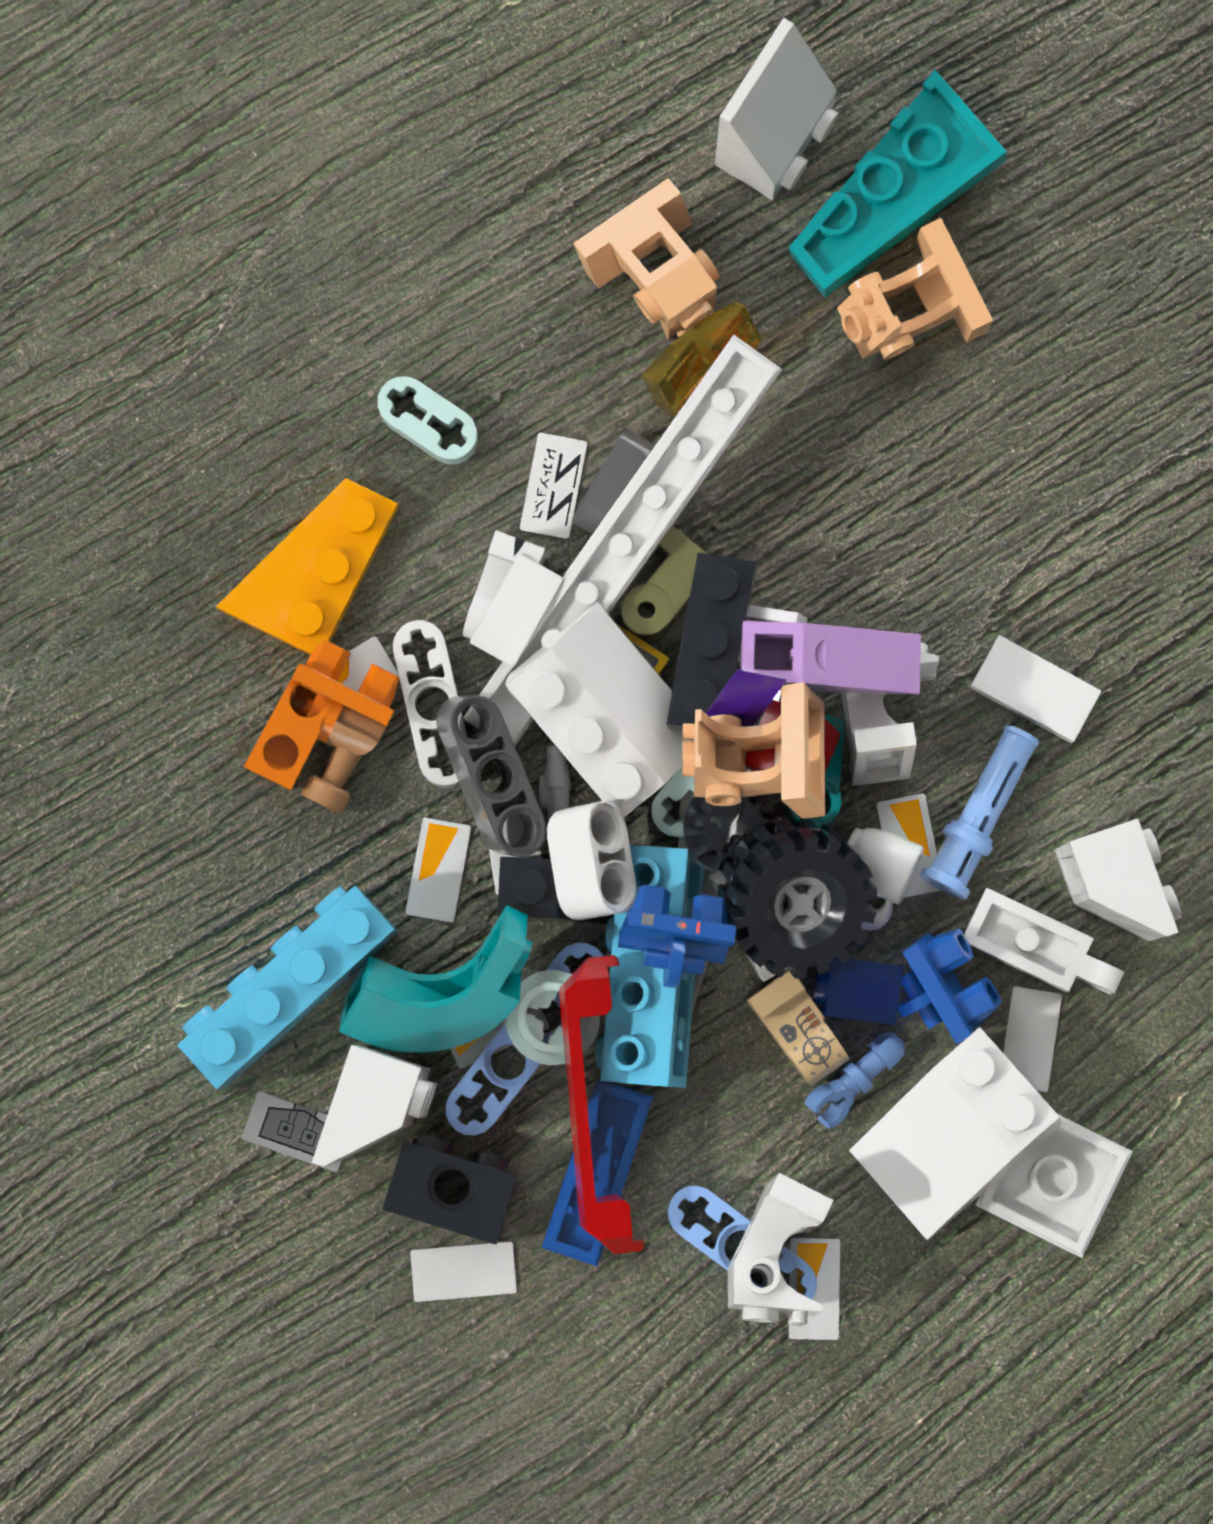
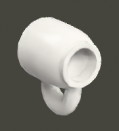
[848,827,924,931]

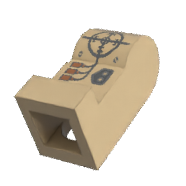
[746,971,850,1087]

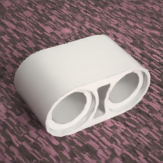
[547,801,636,920]

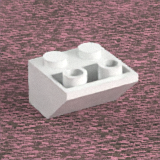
[1055,819,1181,941]

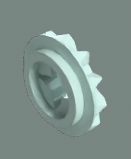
[505,970,600,1065]

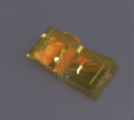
[641,302,762,417]

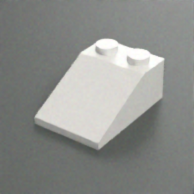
[715,18,839,201]
[849,1027,1061,1241]

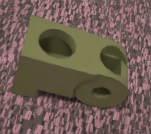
[621,526,708,640]

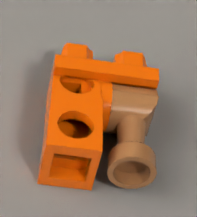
[243,639,400,815]

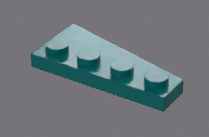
[789,69,1007,298]

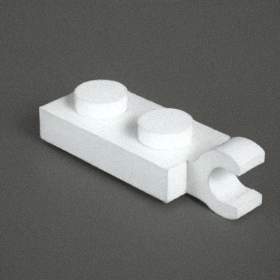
[964,888,1124,995]

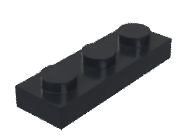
[666,553,757,731]

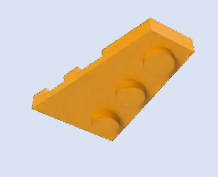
[216,478,399,655]

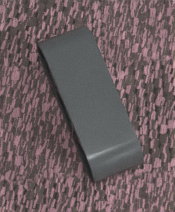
[436,695,547,857]

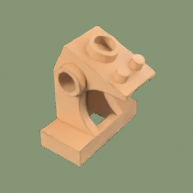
[573,178,720,340]
[837,218,993,360]
[682,682,825,819]

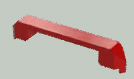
[559,955,644,1254]

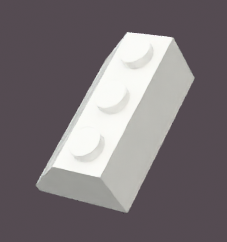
[505,601,694,817]
[312,1045,437,1167]

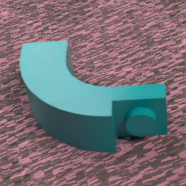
[339,905,532,1052]

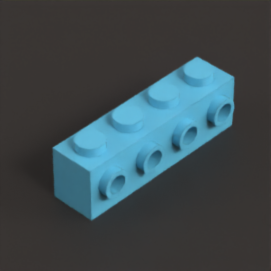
[595,845,705,1088]
[177,886,399,1090]

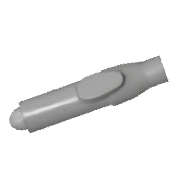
[539,746,571,823]

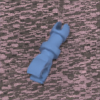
[804,1032,905,1129]

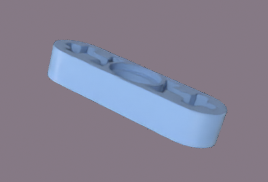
[668,1185,817,1300]

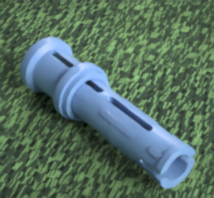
[919,725,1039,900]

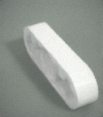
[393,620,468,788]

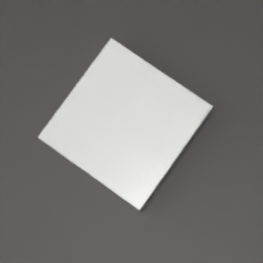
[973,1115,1133,1258]

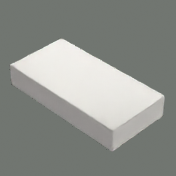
[969,635,1101,744]

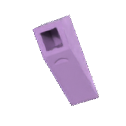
[741,621,921,695]

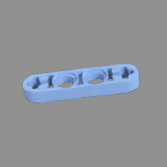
[445,943,603,1136]

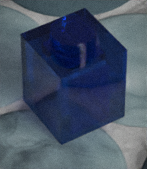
[813,957,903,1026]

